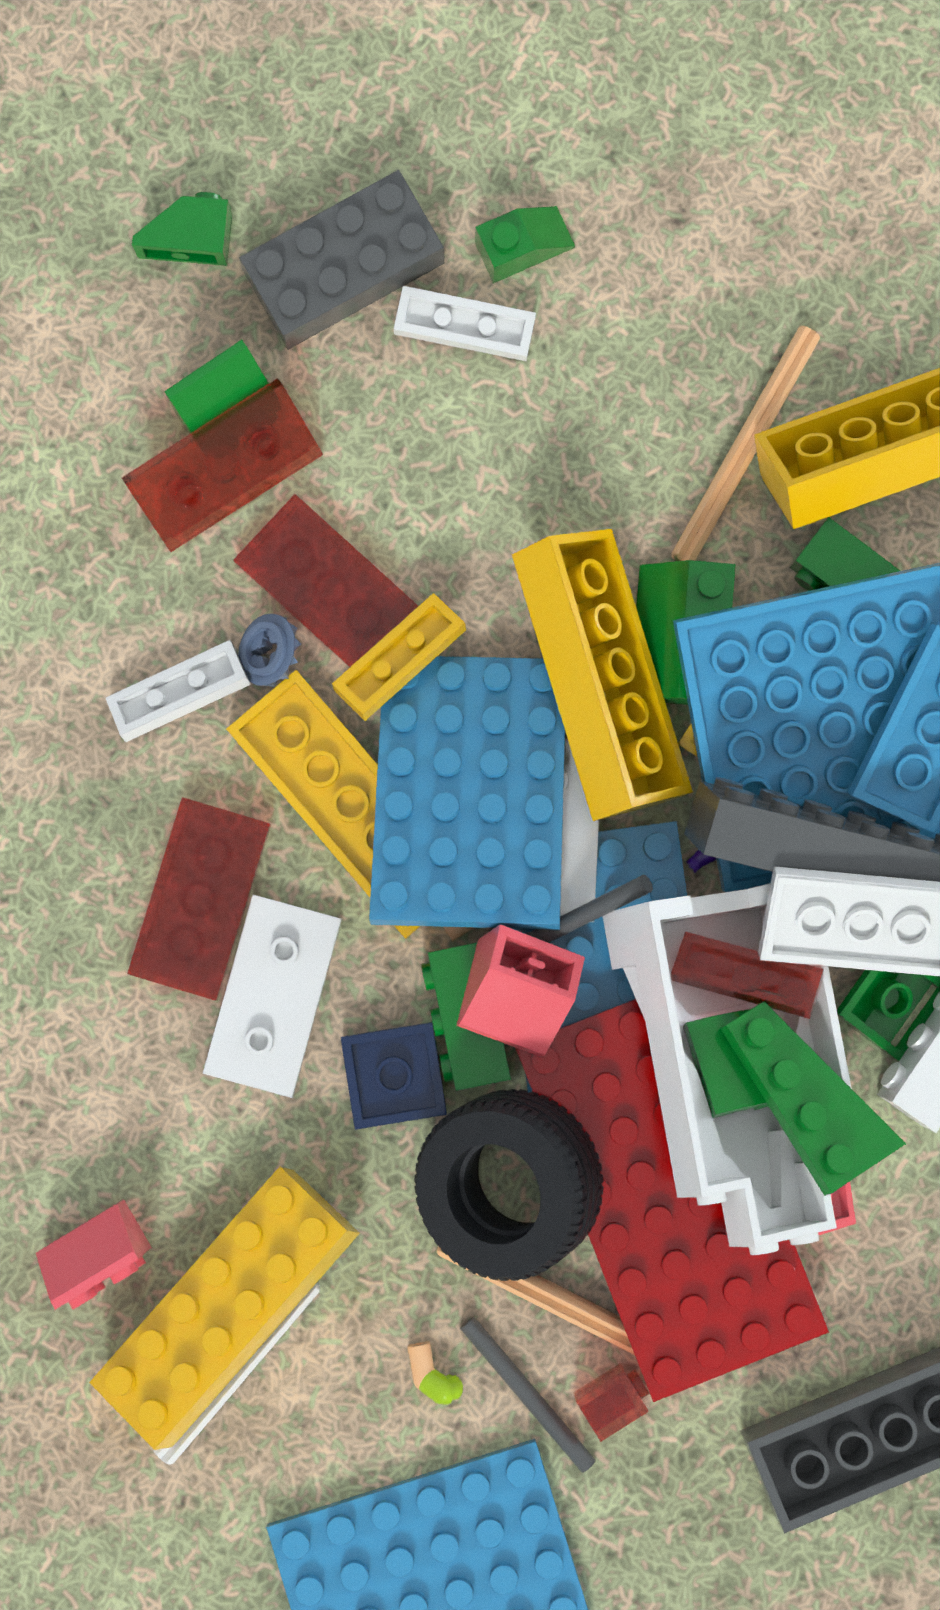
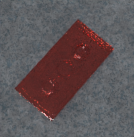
[122,378,323,552]
[233,494,418,668]
[127,797,272,1001]

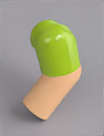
[407,1341,463,1405]

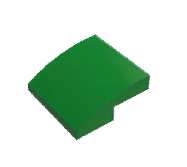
[683,1006,771,1118]

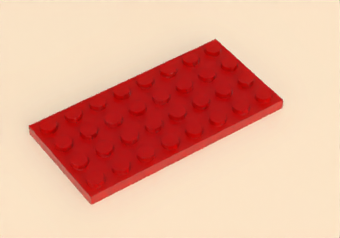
[516,998,829,1402]

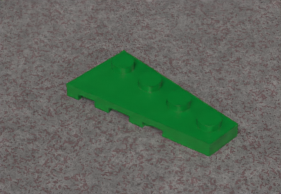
[720,1001,906,1196]

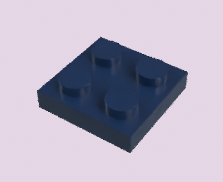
[340,1022,447,1130]

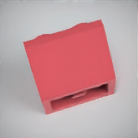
[456,924,585,1057]
[36,1199,152,1310]

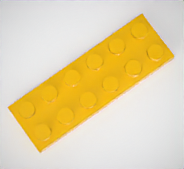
[226,670,421,939]

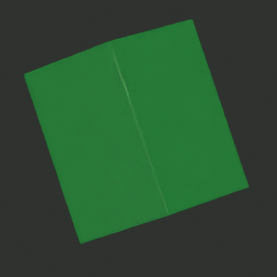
[837,970,940,1061]

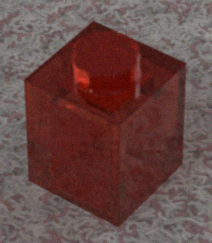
[573,1363,650,1442]

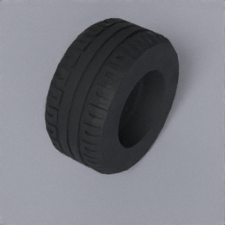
[414,1089,604,1281]

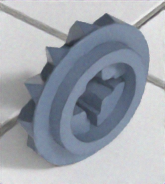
[238,614,301,687]

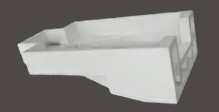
[602,883,852,1255]

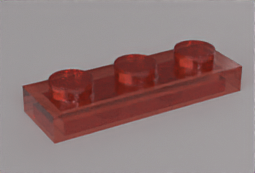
[671,931,824,1019]

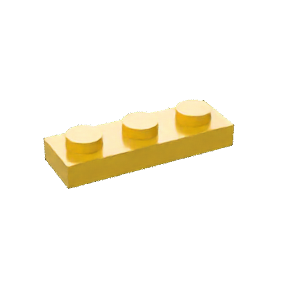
[332,593,466,721]

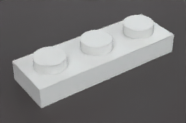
[394,286,536,361]
[106,640,251,742]

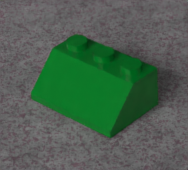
[636,560,736,705]

